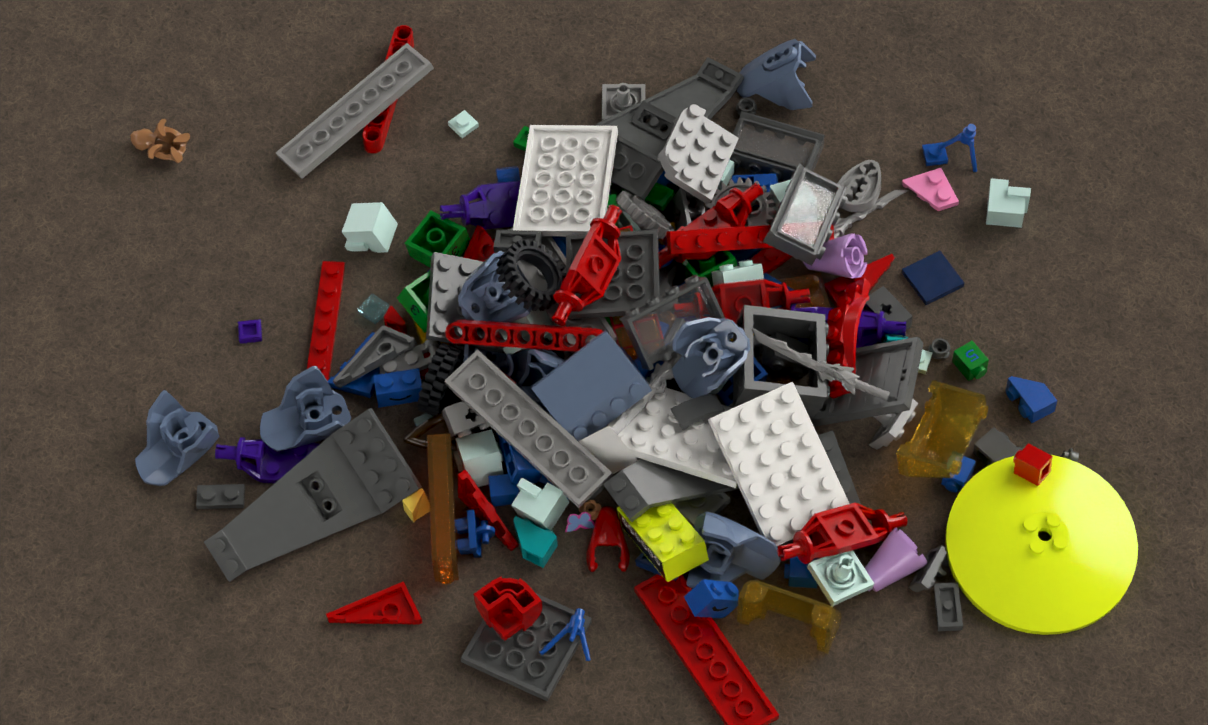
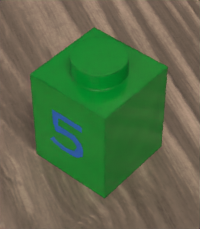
[952,340,989,381]

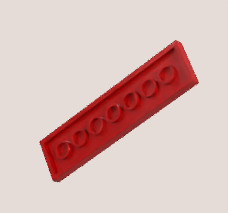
[634,574,779,725]

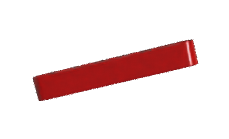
[362,25,414,153]
[445,319,603,352]

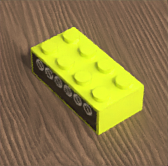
[617,503,709,582]

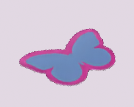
[565,512,594,532]

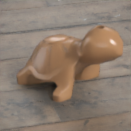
[130,119,190,164]

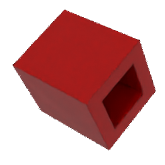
[1013,443,1053,486]

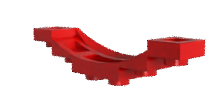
[826,278,870,399]

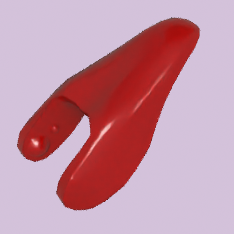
[586,506,630,572]

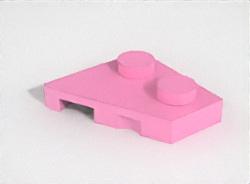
[902,168,959,211]

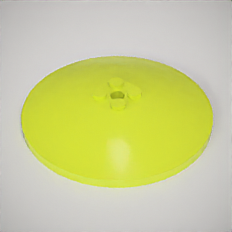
[945,455,1138,635]

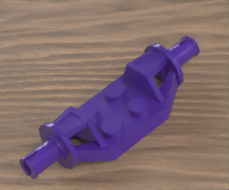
[440,180,521,229]
[791,305,906,348]
[215,437,320,483]

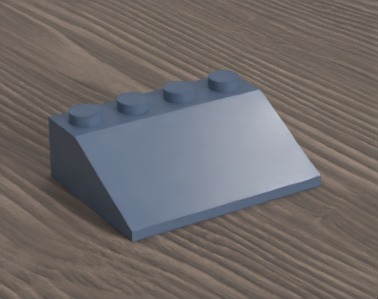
[531,330,652,441]

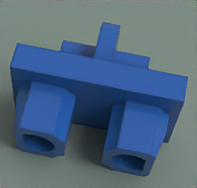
[456,509,495,558]

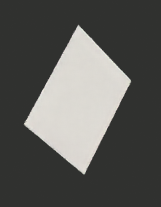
[578,425,638,474]

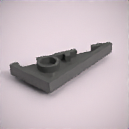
[333,325,417,388]

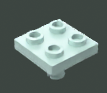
[807,550,874,606]

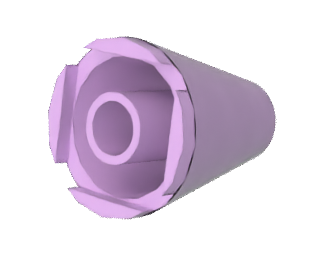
[803,233,867,278]
[865,527,927,592]

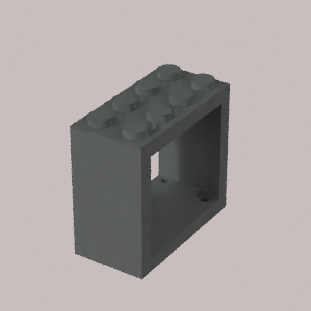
[733,305,830,418]

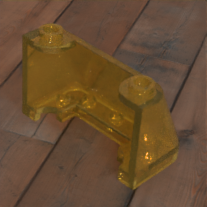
[896,380,989,478]
[737,580,841,654]

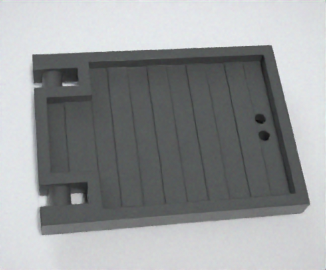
[810,337,924,427]

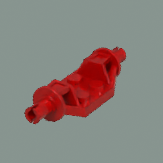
[659,183,764,269]
[552,205,622,326]
[673,279,811,323]
[777,502,908,564]

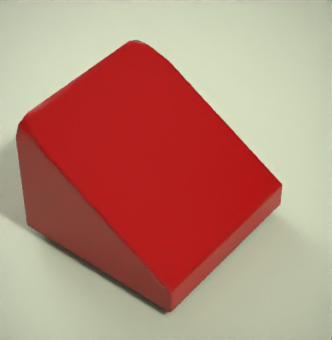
[384,306,407,334]

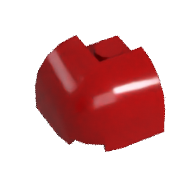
[473,576,542,641]

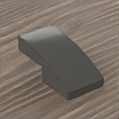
[671,394,725,430]

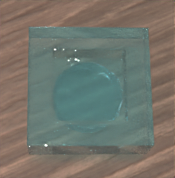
[358,294,390,324]

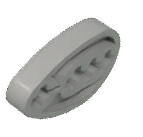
[837,160,881,212]

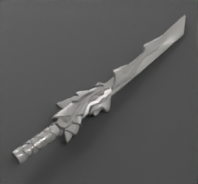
[794,190,908,259]
[752,328,890,401]
[611,353,682,435]

